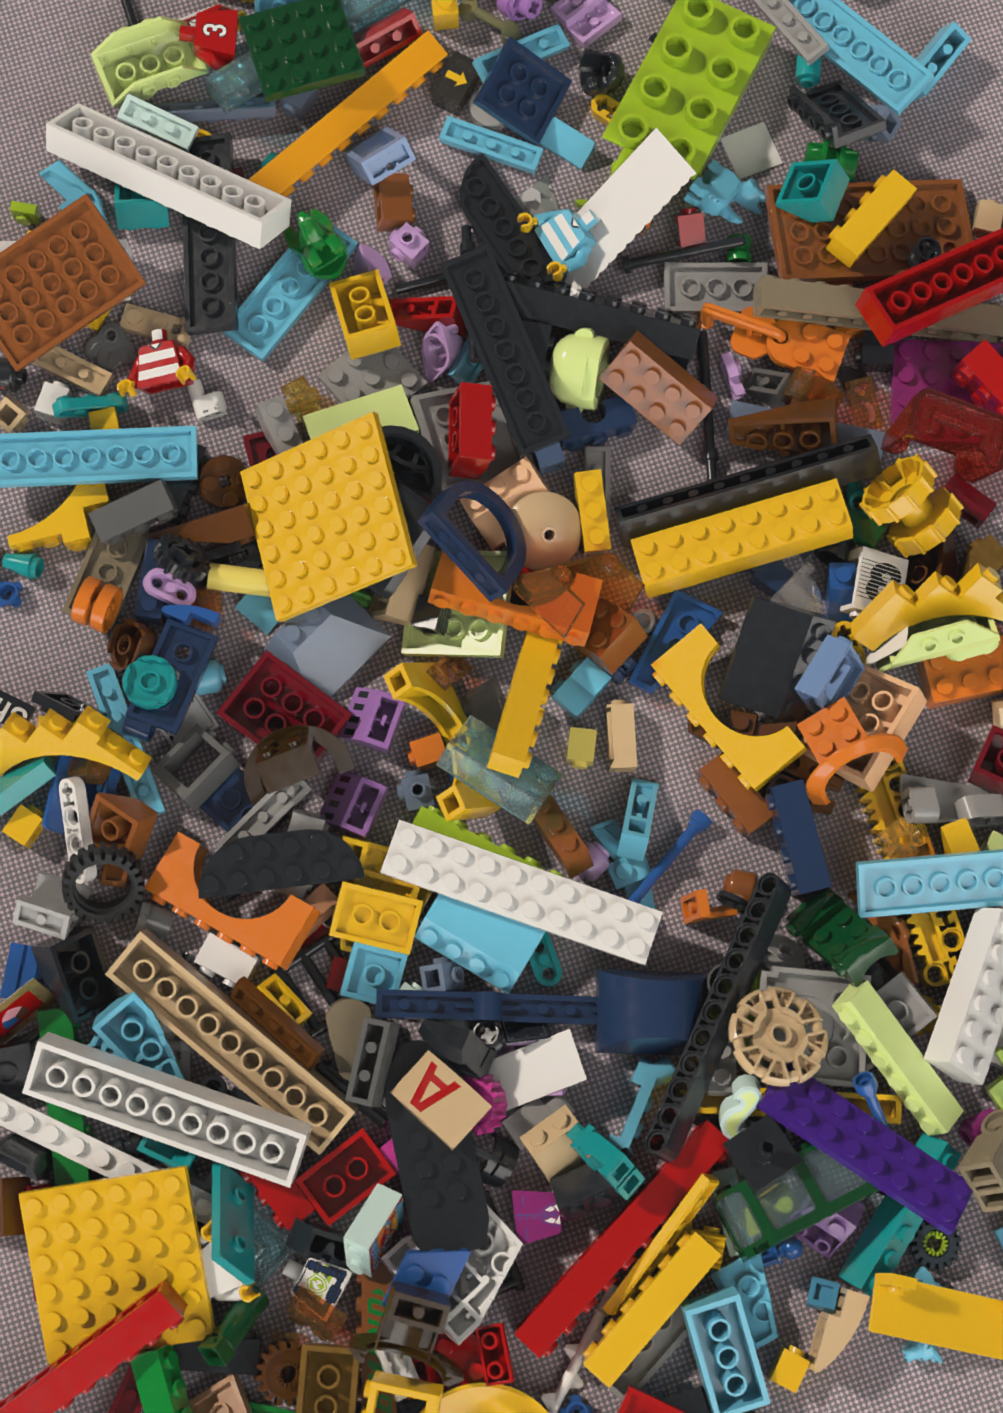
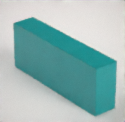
[0,755,56,816]

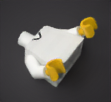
[199,1219,261,1302]

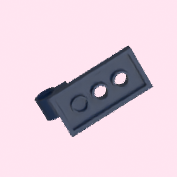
[122,619,219,742]

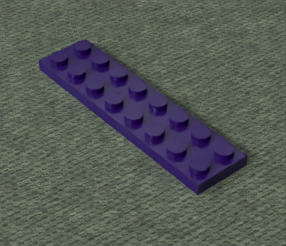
[757,1063,973,1236]

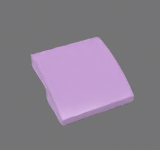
[550,0,622,49]

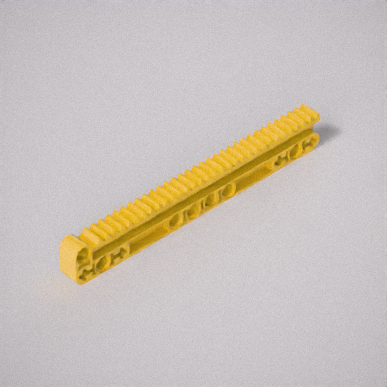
[831,621,965,989]

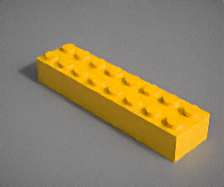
[631,478,853,599]

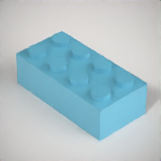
[680,1285,771,1413]

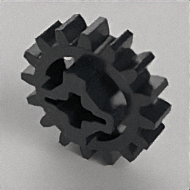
[153,534,211,584]

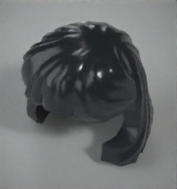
[579,49,625,96]

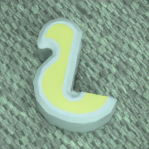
[718,1074,762,1139]

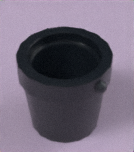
[814,539,854,565]

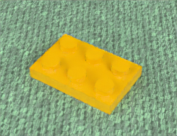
[329,881,423,955]

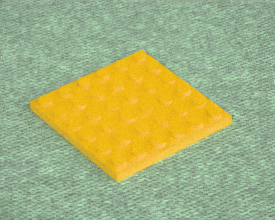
[240,412,418,622]
[18,1165,215,1364]

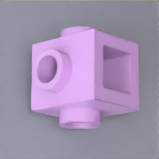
[389,222,430,269]

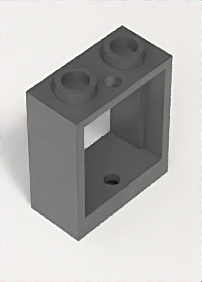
[151,723,240,811]

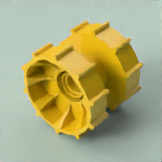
[859,454,964,558]

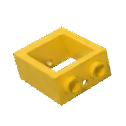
[361,1370,444,1413]

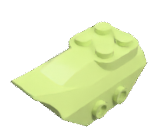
[91,16,210,108]
[876,615,1000,672]

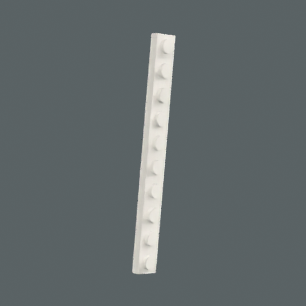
[0,1093,212,1224]

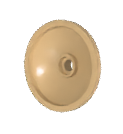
[504,491,582,571]

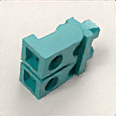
[567,1123,645,1201]

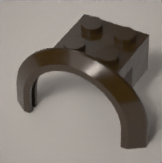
[244,725,355,807]
[349,1280,464,1386]

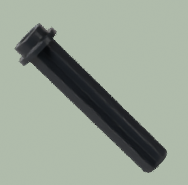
[315,1059,388,1127]

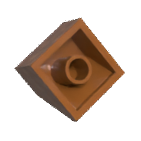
[89,792,158,860]

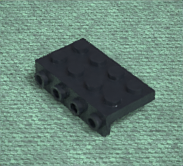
[787,80,887,149]

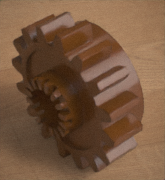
[253,1340,302,1406]

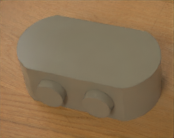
[325,997,377,1081]

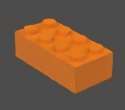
[916,635,1003,710]

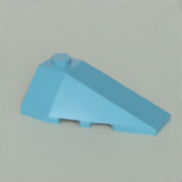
[92,991,186,1080]

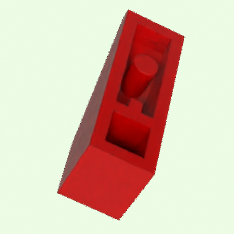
[389,296,467,336]

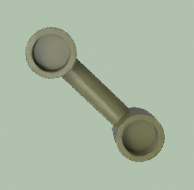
[458,0,521,44]

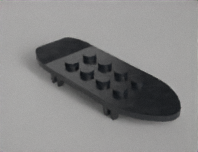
[385,1040,489,1251]

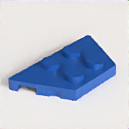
[382,1248,471,1307]

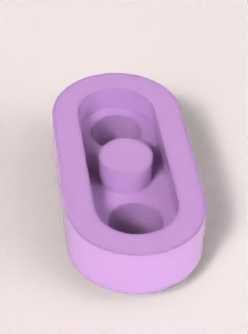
[143,568,196,605]

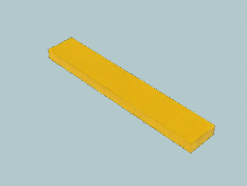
[602,1174,720,1315]

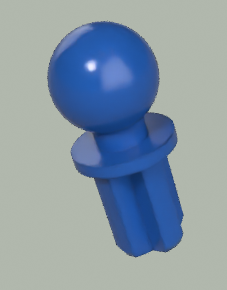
[761,1237,803,1268]

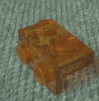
[285,1286,348,1342]

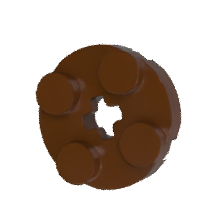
[197,455,246,508]

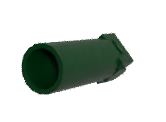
[197,1286,269,1367]

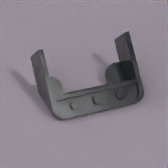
[368,463,435,598]

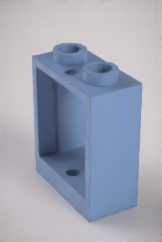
[343,126,416,186]
[795,634,865,714]

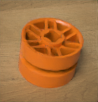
[71,576,123,634]

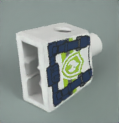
[282,1257,354,1322]

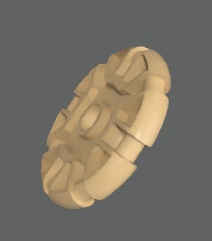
[728,987,828,1087]

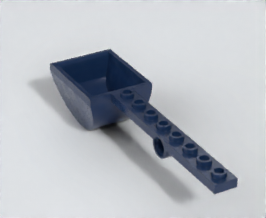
[375,969,707,1056]

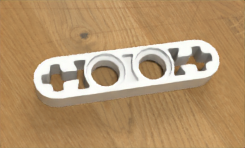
[59,776,97,884]

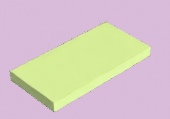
[302,384,419,440]

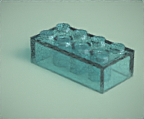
[436,715,563,825]

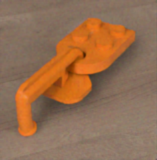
[700,303,851,385]

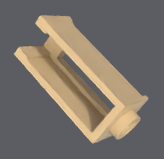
[605,700,637,773]

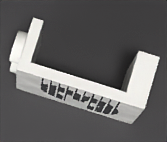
[840,546,909,619]

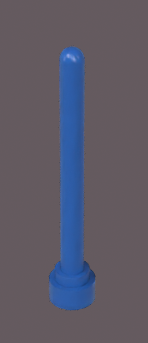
[628,809,712,904]
[852,1071,890,1129]

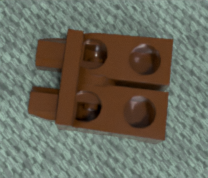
[761,754,845,816]

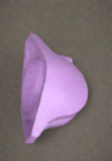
[422,321,463,383]

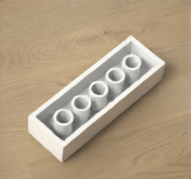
[924,907,1003,1085]

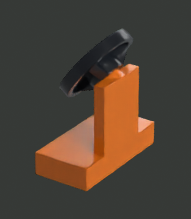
[680,889,748,925]

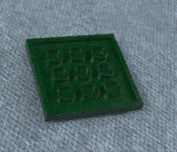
[238,0,366,103]

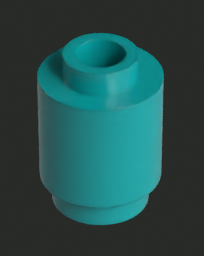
[795,55,822,89]

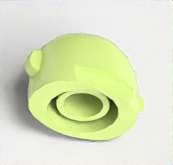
[548,328,610,413]

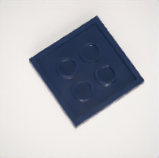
[473,37,572,146]

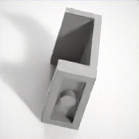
[12,871,92,940]

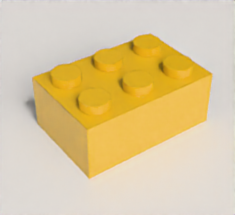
[328,269,401,360]

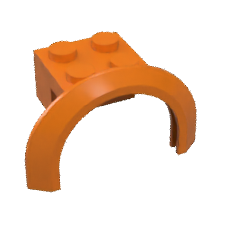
[797,697,908,805]

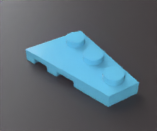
[710,1253,779,1350]

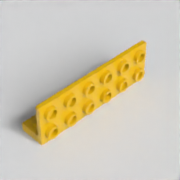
[868,1273,1003,1360]

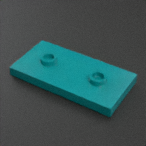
[211,1162,255,1286]

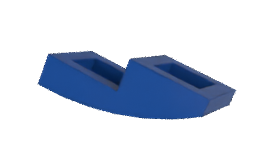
[161,604,222,630]

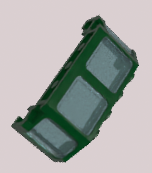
[711,1141,881,1263]

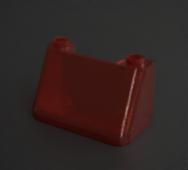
[880,388,1003,484]

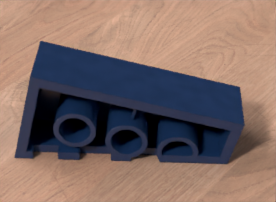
[765,779,832,896]

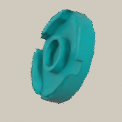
[122,655,178,710]

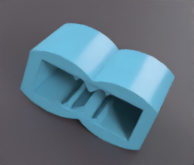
[551,657,612,721]

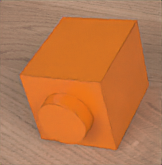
[406,732,449,771]

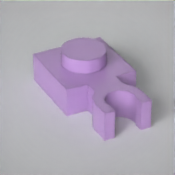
[718,352,746,401]

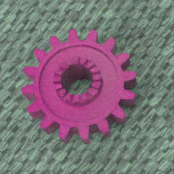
[464,1074,508,1135]

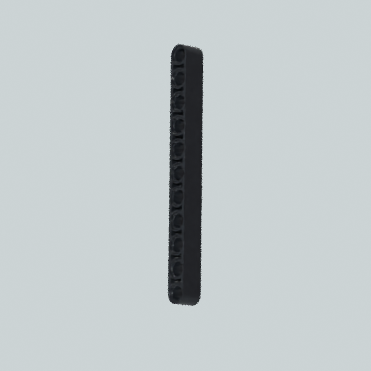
[644,872,791,1162]

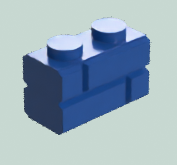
[0,943,45,999]

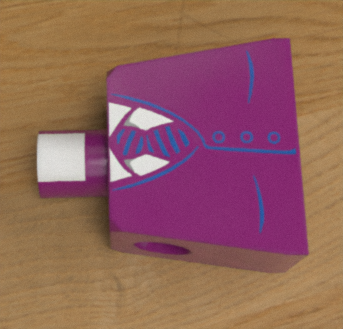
[511,1190,574,1245]

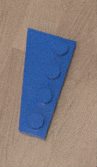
[628,590,723,695]

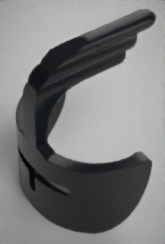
[475,1132,519,1188]

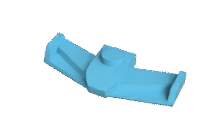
[38,160,107,222]
[589,819,656,910]

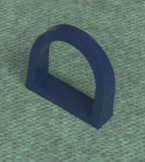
[417,481,526,602]

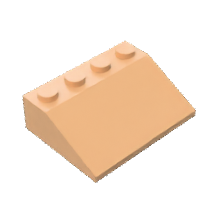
[801,664,927,792]

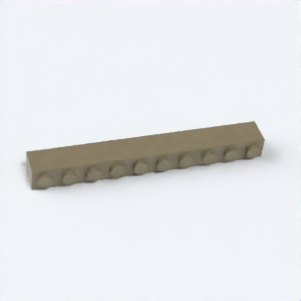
[753,275,1003,343]

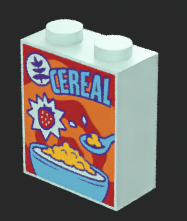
[343,1183,405,1277]

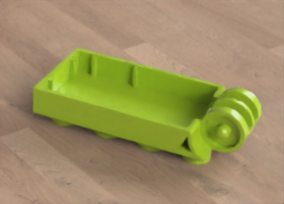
[601,0,776,181]

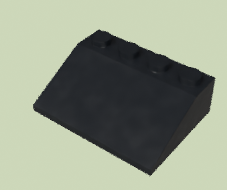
[718,596,836,723]

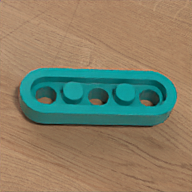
[52,392,130,419]
[529,932,562,987]

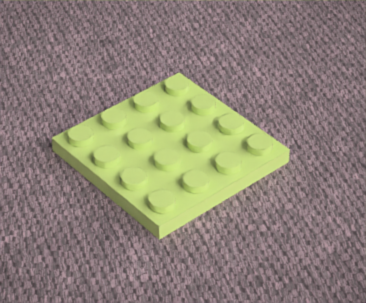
[401,551,512,658]

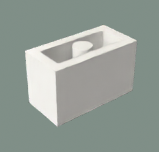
[194,933,261,989]

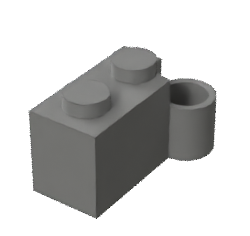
[501,1095,576,1150]

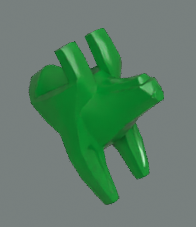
[284,209,348,280]

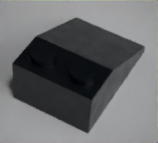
[31,926,118,1025]

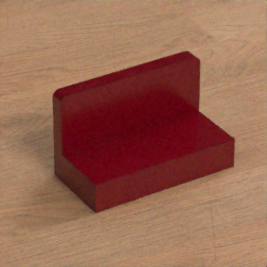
[944,474,996,529]

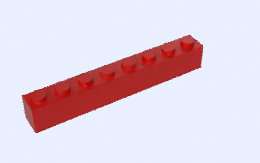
[0,1279,188,1413]

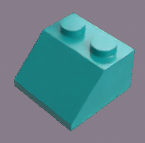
[775,159,850,222]
[114,183,170,230]

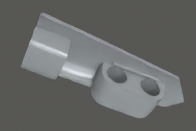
[900,774,1003,827]

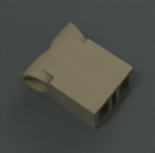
[958,1109,1003,1213]

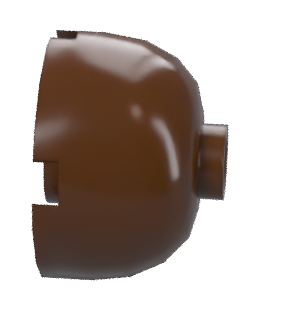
[107,618,158,672]

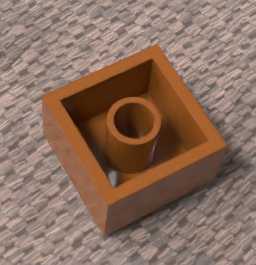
[573,597,648,675]

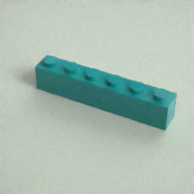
[837,1131,962,1298]

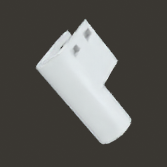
[186,379,227,422]

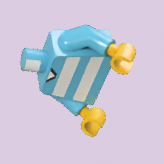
[517,209,599,282]

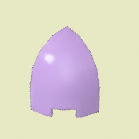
[354,243,392,285]

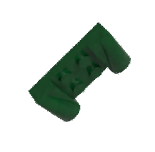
[785,887,899,987]

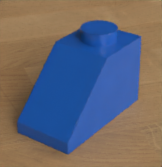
[824,563,856,622]

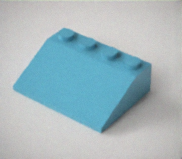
[414,894,546,994]

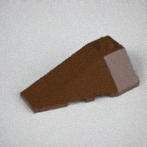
[147,503,256,545]

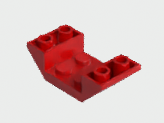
[407,1322,515,1401]

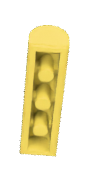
[207,563,270,597]

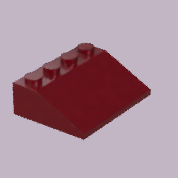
[216,650,352,780]

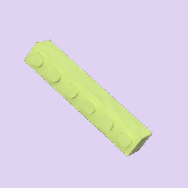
[832,980,964,1136]

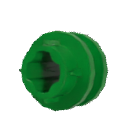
[803,139,859,182]

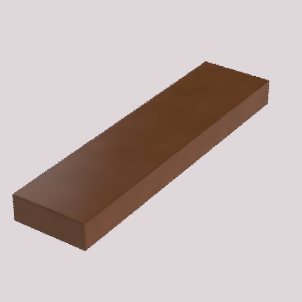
[230,976,325,1070]

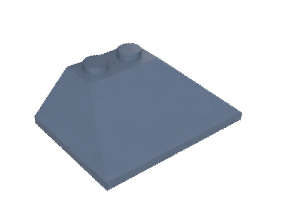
[261,595,392,698]

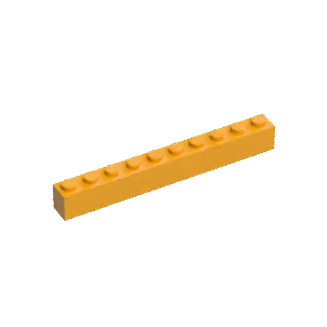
[248,30,448,197]

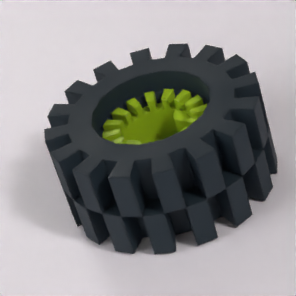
[908,1220,961,1270]

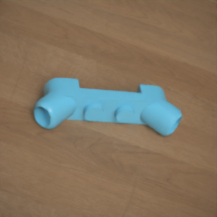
[607,1056,676,1170]

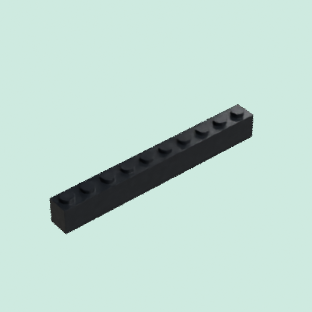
[614,434,882,547]

